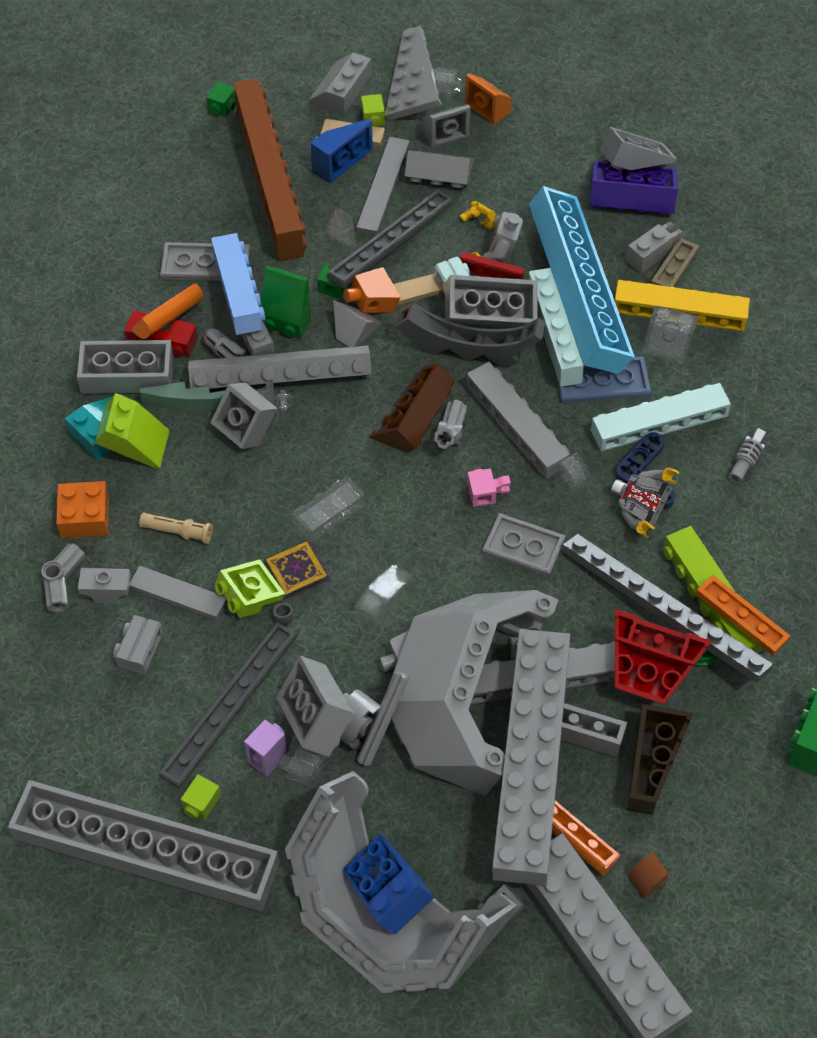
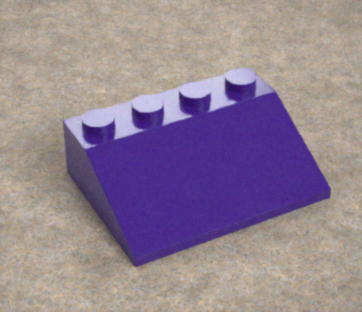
[590,161,678,215]

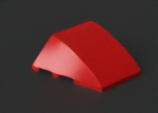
[615,609,712,705]

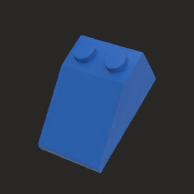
[311,119,373,183]

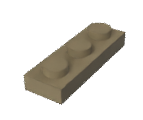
[651,238,699,287]

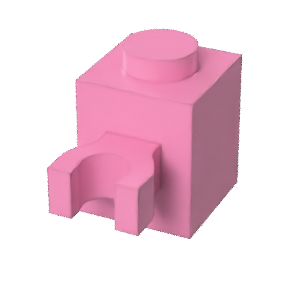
[467,469,511,507]

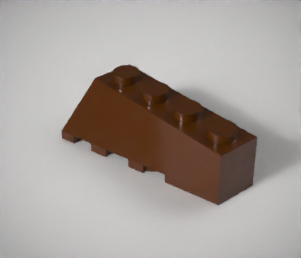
[369,363,455,451]

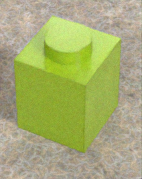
[361,94,385,127]
[180,774,222,821]

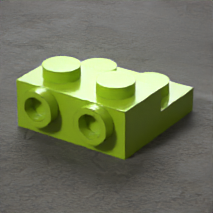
[215,560,285,618]

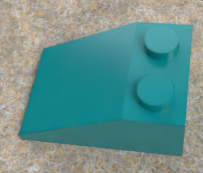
[65,394,125,461]

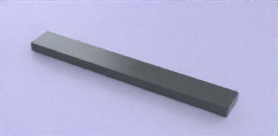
[327,189,454,288]
[158,622,297,789]

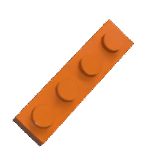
[696,575,790,656]

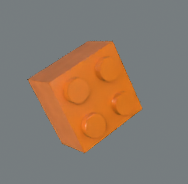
[56,481,109,538]

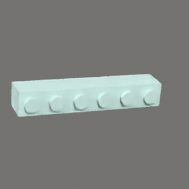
[529,268,584,387]
[591,383,731,451]

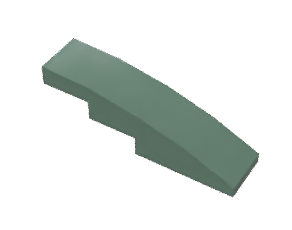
[139,382,225,411]

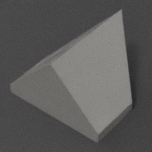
[333,300,382,347]

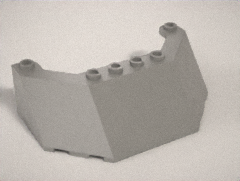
[386,590,558,796]
[285,771,517,993]

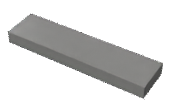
[129,566,227,620]

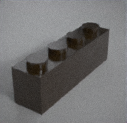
[627,704,693,815]

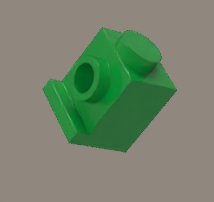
[317,263,352,299]

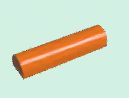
[132,283,203,339]
[552,801,620,876]

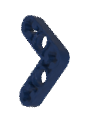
[616,432,675,509]

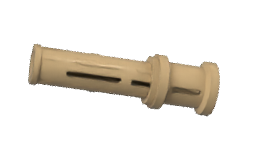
[139,512,213,544]

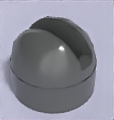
[273,603,294,625]

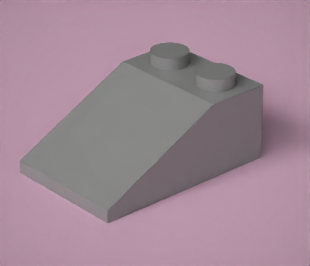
[600,127,677,170]

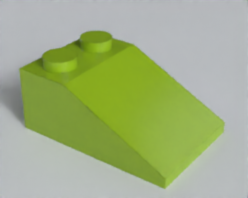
[95,393,170,469]

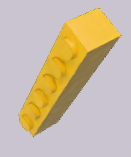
[615,280,750,331]

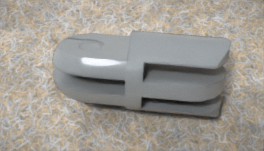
[204,328,246,358]

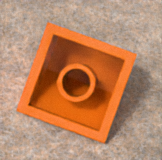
[465,73,512,125]

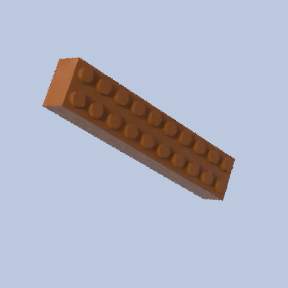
[233,78,307,262]

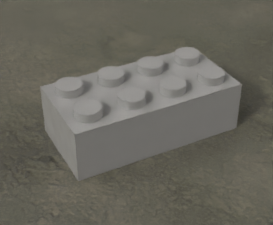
[445,275,537,329]
[77,340,174,394]
[276,656,354,757]

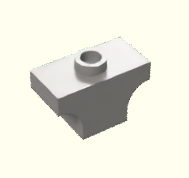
[78,568,131,603]

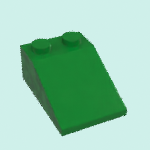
[260,265,311,339]

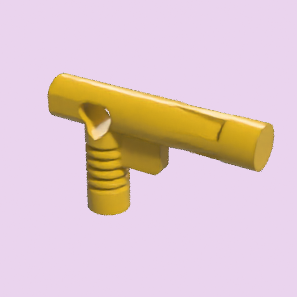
[459,201,496,222]

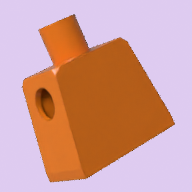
[343,268,400,313]

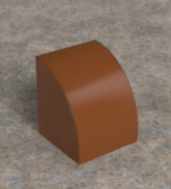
[628,853,669,898]

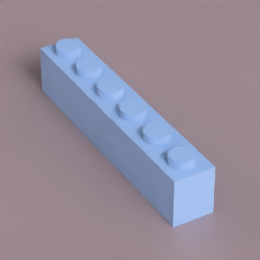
[211,233,265,335]

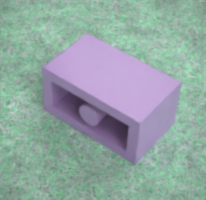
[244,720,287,777]

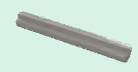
[357,672,409,766]

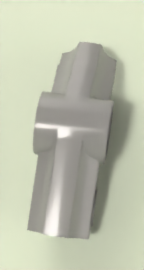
[434,400,467,449]
[41,543,86,613]

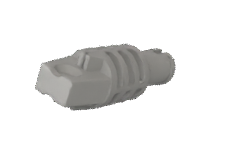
[728,428,766,484]

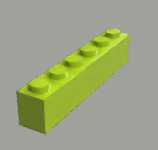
[663,526,764,653]

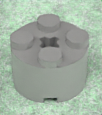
[340,690,380,749]

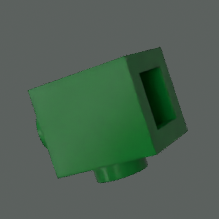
[206,82,236,117]

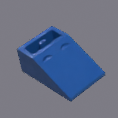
[342,833,434,935]

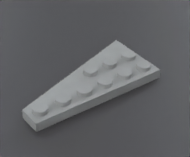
[385,26,442,120]

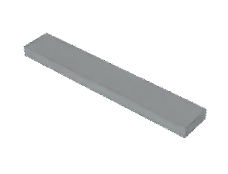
[357,137,410,235]

